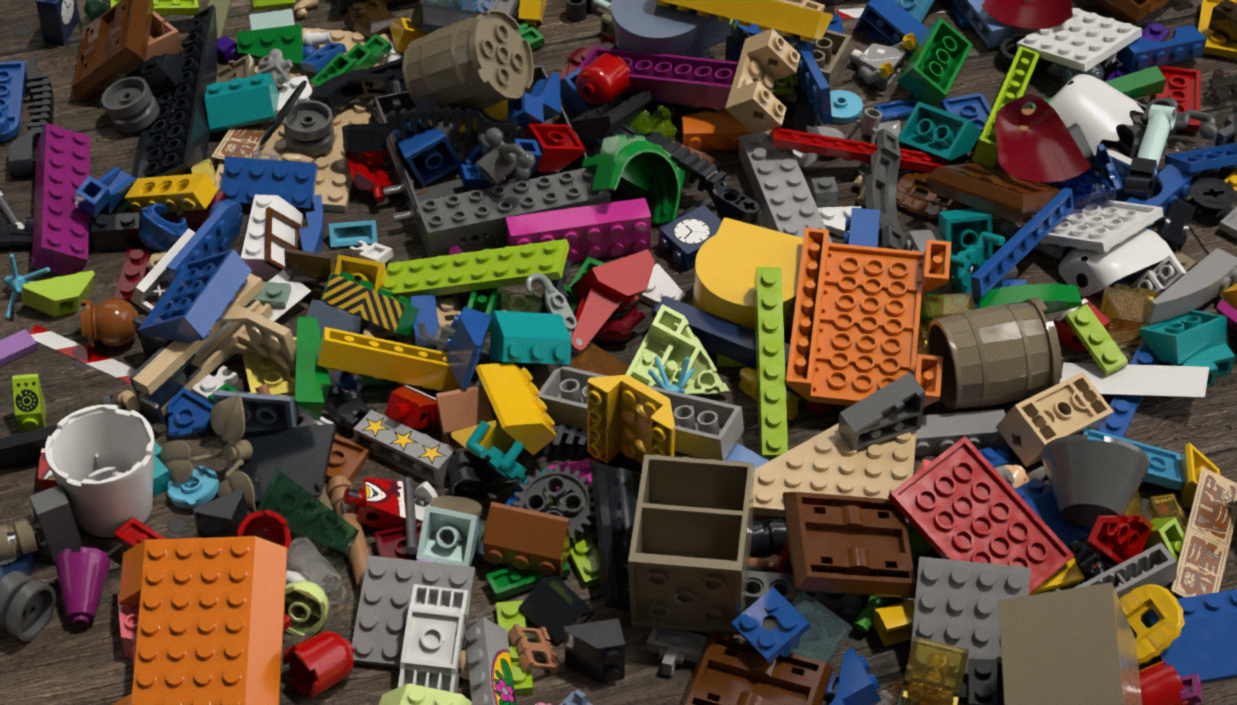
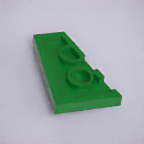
[237,24,304,67]

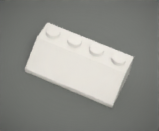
[241,195,303,280]

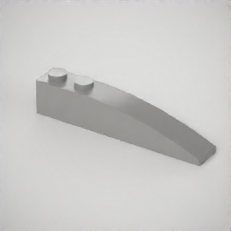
[1145,248,1237,324]
[1075,543,1177,599]

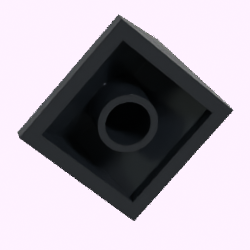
[193,488,247,538]
[519,575,595,645]

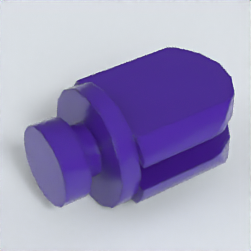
[217,37,242,61]

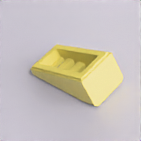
[191,158,217,185]

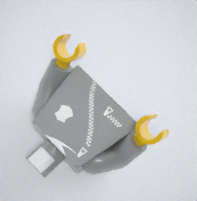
[850,33,917,91]

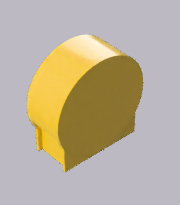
[692,217,803,334]

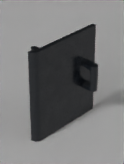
[216,423,337,503]

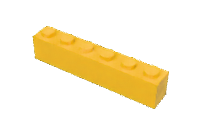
[317,327,462,392]

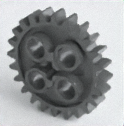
[512,465,596,544]

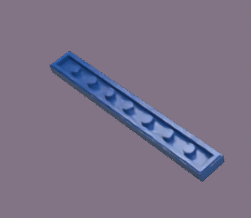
[971,188,1073,299]

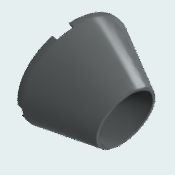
[1041,435,1149,528]

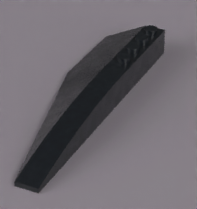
[132,5,217,179]

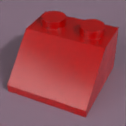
[523,123,586,173]

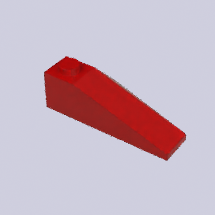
[1087,515,1154,566]

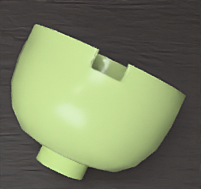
[284,580,329,636]

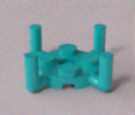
[950,232,1006,311]
[466,421,554,486]

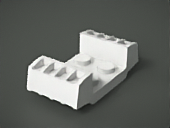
[398,584,470,693]

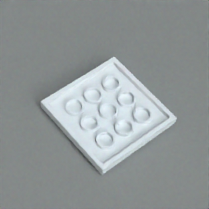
[1017,8,1142,72]
[1040,197,1163,253]

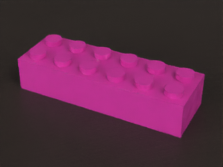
[506,198,651,262]

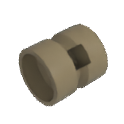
[0,517,38,561]

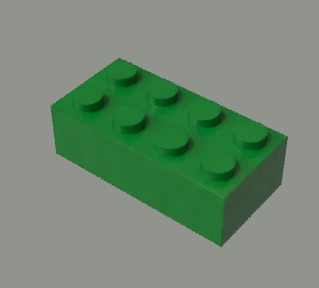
[897,17,973,107]

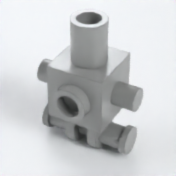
[257,49,293,88]

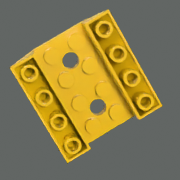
[587,375,675,464]

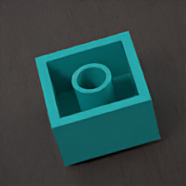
[938,208,993,257]

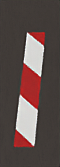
[29,325,136,384]

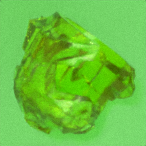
[630,105,676,141]

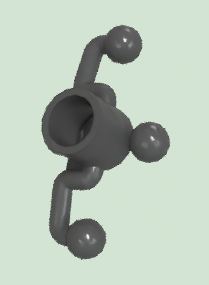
[1130,98,1218,153]
[475,127,535,186]

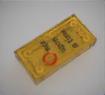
[1148,493,1188,535]

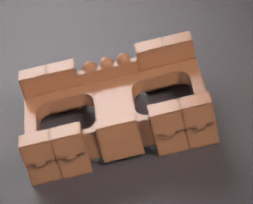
[508,624,561,675]

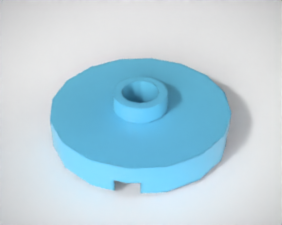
[830,90,863,124]
[167,466,219,509]

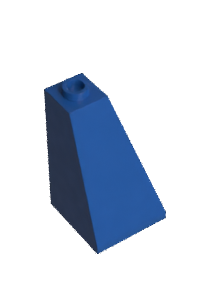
[393,119,462,187]

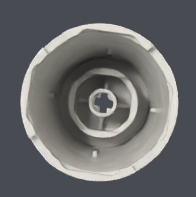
[45,405,155,537]

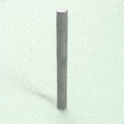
[403,477,418,555]

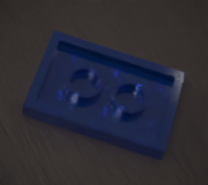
[1051,168,1116,209]

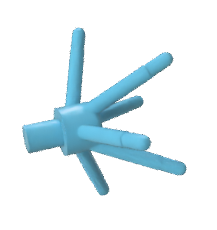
[4,254,50,319]
[648,357,694,393]

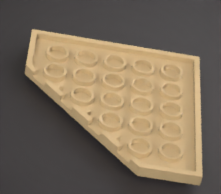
[753,423,917,524]

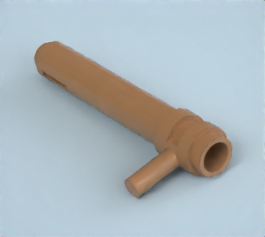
[326,476,370,591]

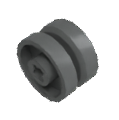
[101,76,160,133]
[283,100,335,157]
[0,571,56,641]

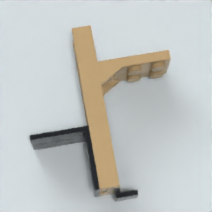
[129,273,296,425]

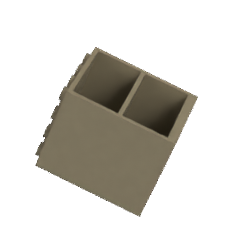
[628,454,754,635]
[998,582,1142,705]

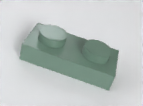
[247,282,292,308]

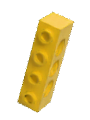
[124,173,218,213]

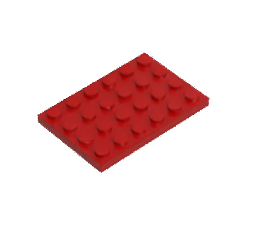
[888,436,1075,595]

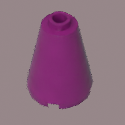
[55,547,110,627]

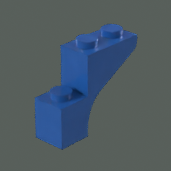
[508,73,561,130]
[75,167,137,218]
[829,647,882,705]

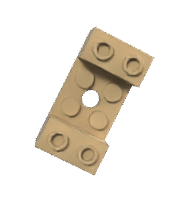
[725,28,801,135]
[996,372,1114,467]

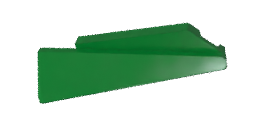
[295,317,331,420]

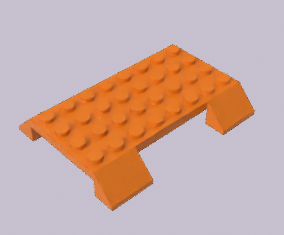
[786,227,951,407]
[111,536,288,705]

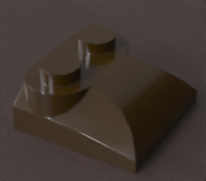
[344,0,398,38]
[284,248,334,300]

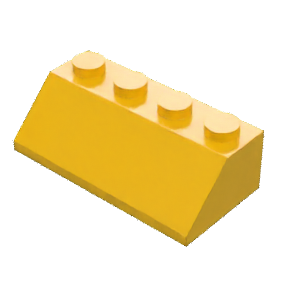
[475,362,557,455]

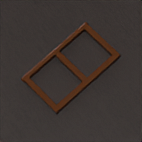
[264,207,301,272]

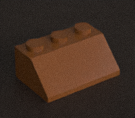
[483,502,570,577]

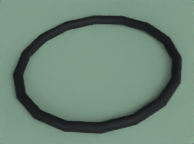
[260,80,307,145]

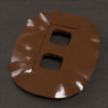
[896,171,968,221]

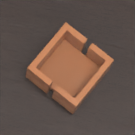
[145,11,181,61]

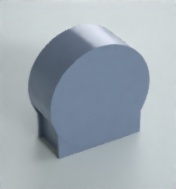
[611,0,732,58]

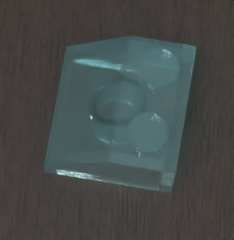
[789,592,853,663]

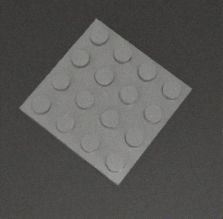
[352,555,476,674]
[909,557,1031,673]

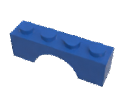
[1116,25,1207,71]
[1126,164,1192,230]

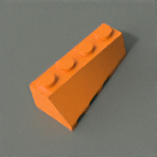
[681,109,772,151]

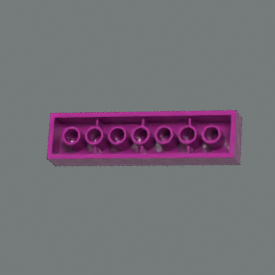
[576,47,739,109]
[32,123,90,276]

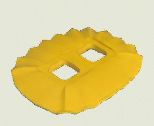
[1119,584,1185,666]

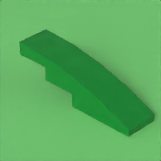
[310,33,392,87]
[979,284,1083,315]

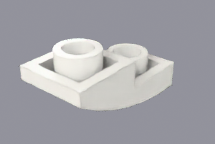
[1131,255,1187,304]

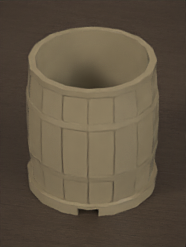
[402,9,534,120]
[927,297,1062,412]

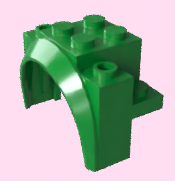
[582,134,685,225]

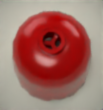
[576,53,631,106]
[234,510,291,550]
[283,631,354,699]
[1139,660,1188,705]

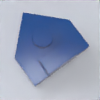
[167,387,214,440]

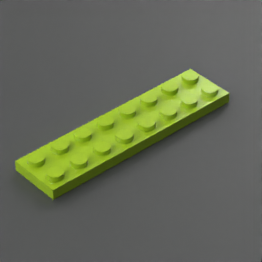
[382,239,570,299]

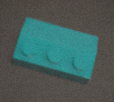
[205,72,279,133]
[898,101,982,161]
[489,310,571,365]
[1139,310,1228,366]

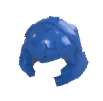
[139,204,188,252]

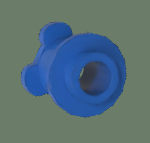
[332,370,362,397]

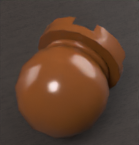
[80,298,139,349]

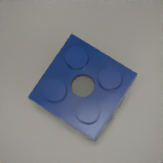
[731,587,811,663]

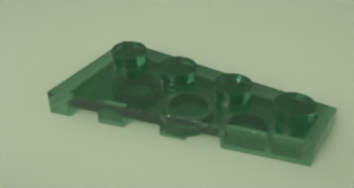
[256,468,359,555]

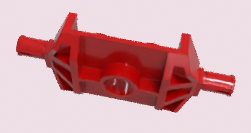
[343,145,397,203]

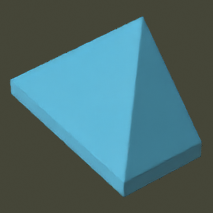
[329,220,378,247]

